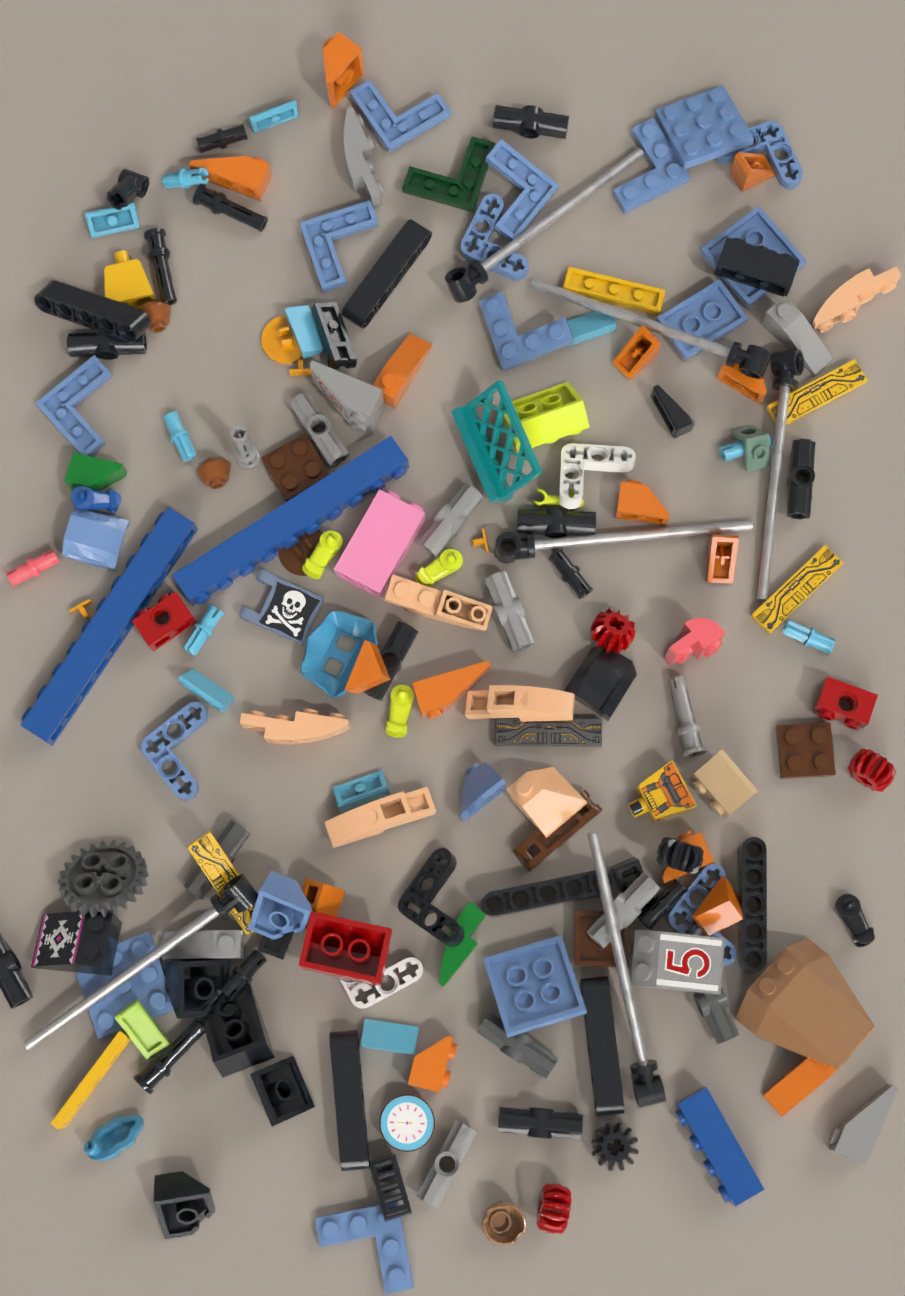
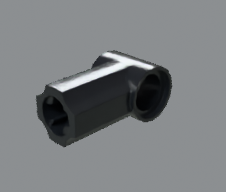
[107,168,149,210]

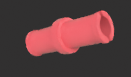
[5,548,60,587]

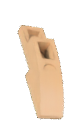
[811,267,901,333]
[383,575,493,632]
[465,685,575,722]
[240,709,350,744]
[324,787,436,848]

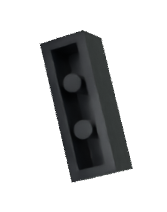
[714,237,800,298]

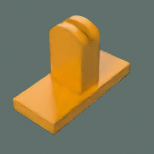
[289,359,312,376]
[471,528,490,553]
[69,599,92,620]

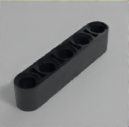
[341,219,432,329]
[34,280,151,342]
[738,837,767,973]
[482,870,613,918]
[580,976,625,1116]
[329,1029,370,1172]

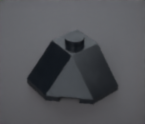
[165,959,229,1019]
[153,1171,215,1239]

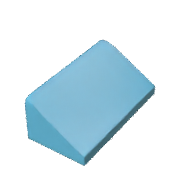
[248,100,299,133]
[85,202,140,238]
[284,305,326,359]
[567,311,617,347]
[178,669,235,713]
[332,770,391,814]
[360,1019,419,1055]

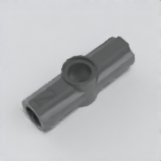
[183,820,251,900]
[693,987,740,1044]
[477,1013,559,1078]

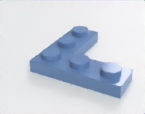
[350,80,451,153]
[613,117,690,214]
[485,139,560,242]
[299,200,379,293]
[479,291,575,371]
[35,355,112,456]
[315,1201,414,1294]

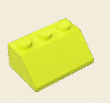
[503,381,590,452]

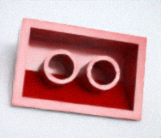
[298,911,393,987]

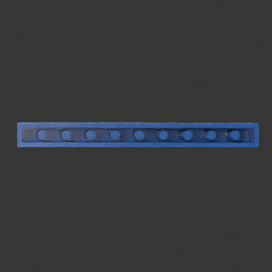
[172,436,409,606]
[20,507,198,746]

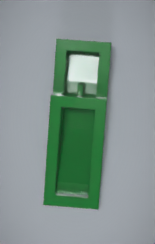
[439,901,486,987]

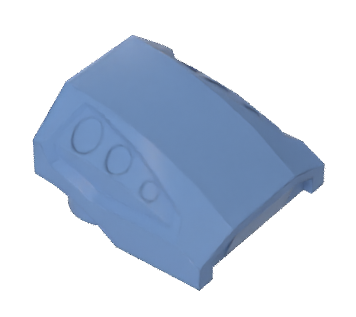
[62,507,130,571]

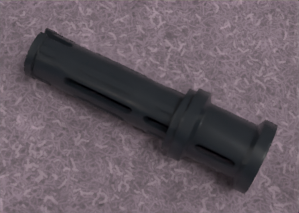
[193,184,268,232]
[143,228,177,305]
[133,1019,206,1095]

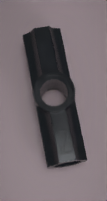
[493,105,569,139]
[67,331,147,360]
[787,438,816,520]
[517,507,596,538]
[364,621,419,702]
[0,933,34,1009]
[498,1107,583,1139]

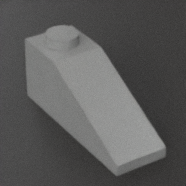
[762,296,833,376]
[162,930,245,960]
[828,1085,898,1166]

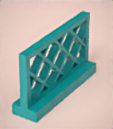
[452,381,543,503]

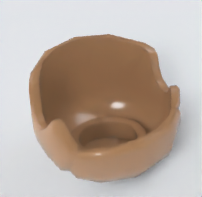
[481,1201,526,1245]

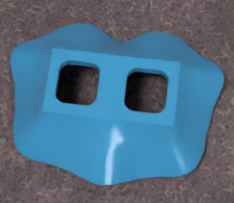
[300,611,377,698]

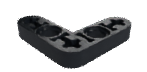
[398,848,465,947]

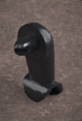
[836,894,875,947]

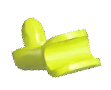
[532,489,585,508]
[302,531,343,579]
[415,549,463,587]
[385,685,414,738]

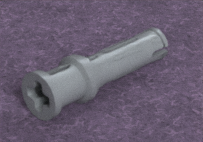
[231,426,260,470]
[669,676,707,758]

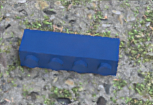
[674,1087,765,1207]

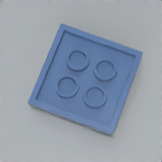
[655,85,754,169]
[699,206,807,308]
[76,931,174,1039]
[483,935,587,1038]

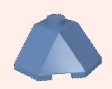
[460,761,506,823]
[248,870,312,940]

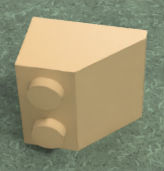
[691,749,758,818]

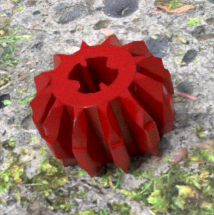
[590,608,636,654]
[848,749,896,792]
[536,1183,572,1234]

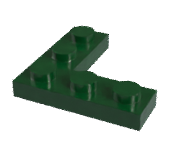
[402,136,495,213]

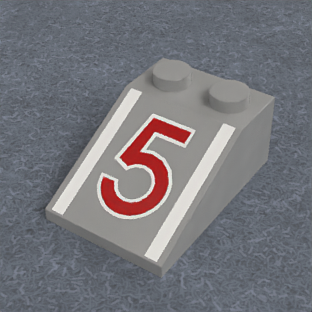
[309,360,385,434]
[631,930,725,995]

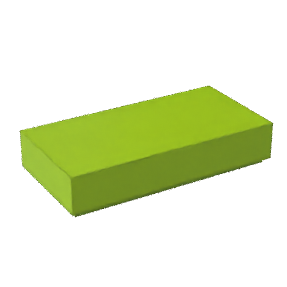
[114,999,170,1060]

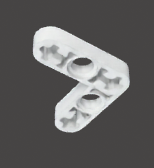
[559,443,636,509]
[339,957,423,1009]

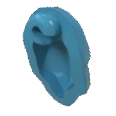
[84,1115,144,1161]

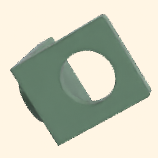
[731,425,770,472]

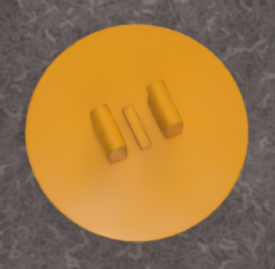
[261,315,303,364]

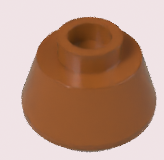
[139,300,171,333]
[196,457,231,489]

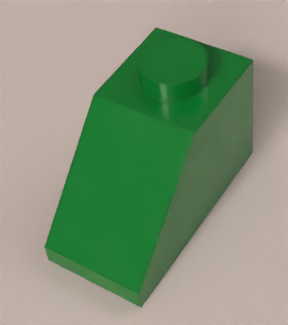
[64,452,127,492]

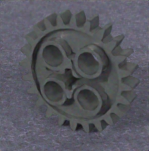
[58,840,149,918]

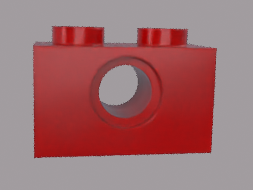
[132,592,197,652]
[812,676,878,730]

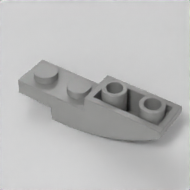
[343,106,384,208]

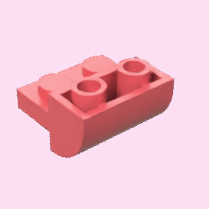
[664,618,726,666]

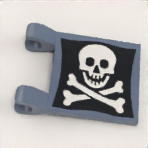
[239,569,324,645]

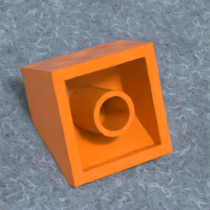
[323,31,364,109]

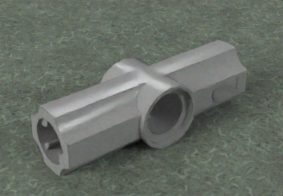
[289,392,349,467]
[418,483,483,558]
[485,571,534,652]
[587,872,660,948]
[416,1119,478,1208]

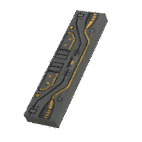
[496,718,602,747]

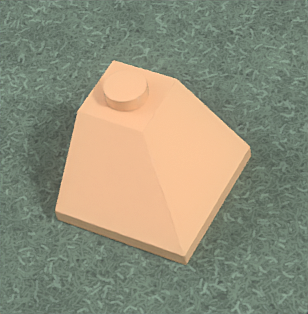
[506,767,587,838]

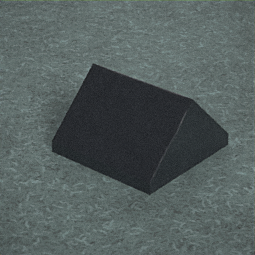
[250,1055,315,1127]

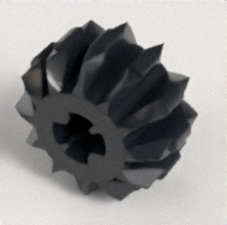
[656,837,704,874]
[591,1122,639,1171]

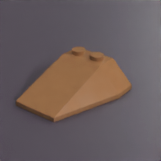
[736,938,875,1070]

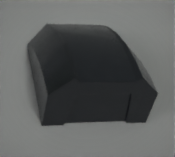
[564,647,637,721]

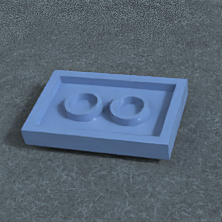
[656,279,749,361]

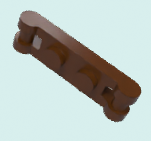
[512,790,603,872]

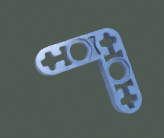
[715,121,803,189]
[461,193,529,281]
[141,702,209,801]
[667,864,737,966]

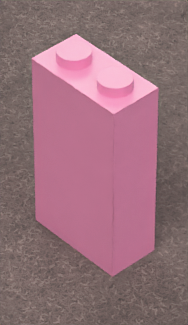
[334,489,426,599]

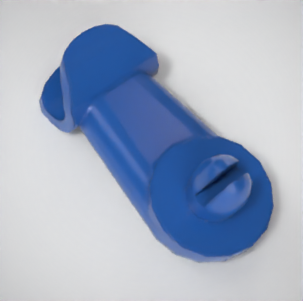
[71,486,121,514]

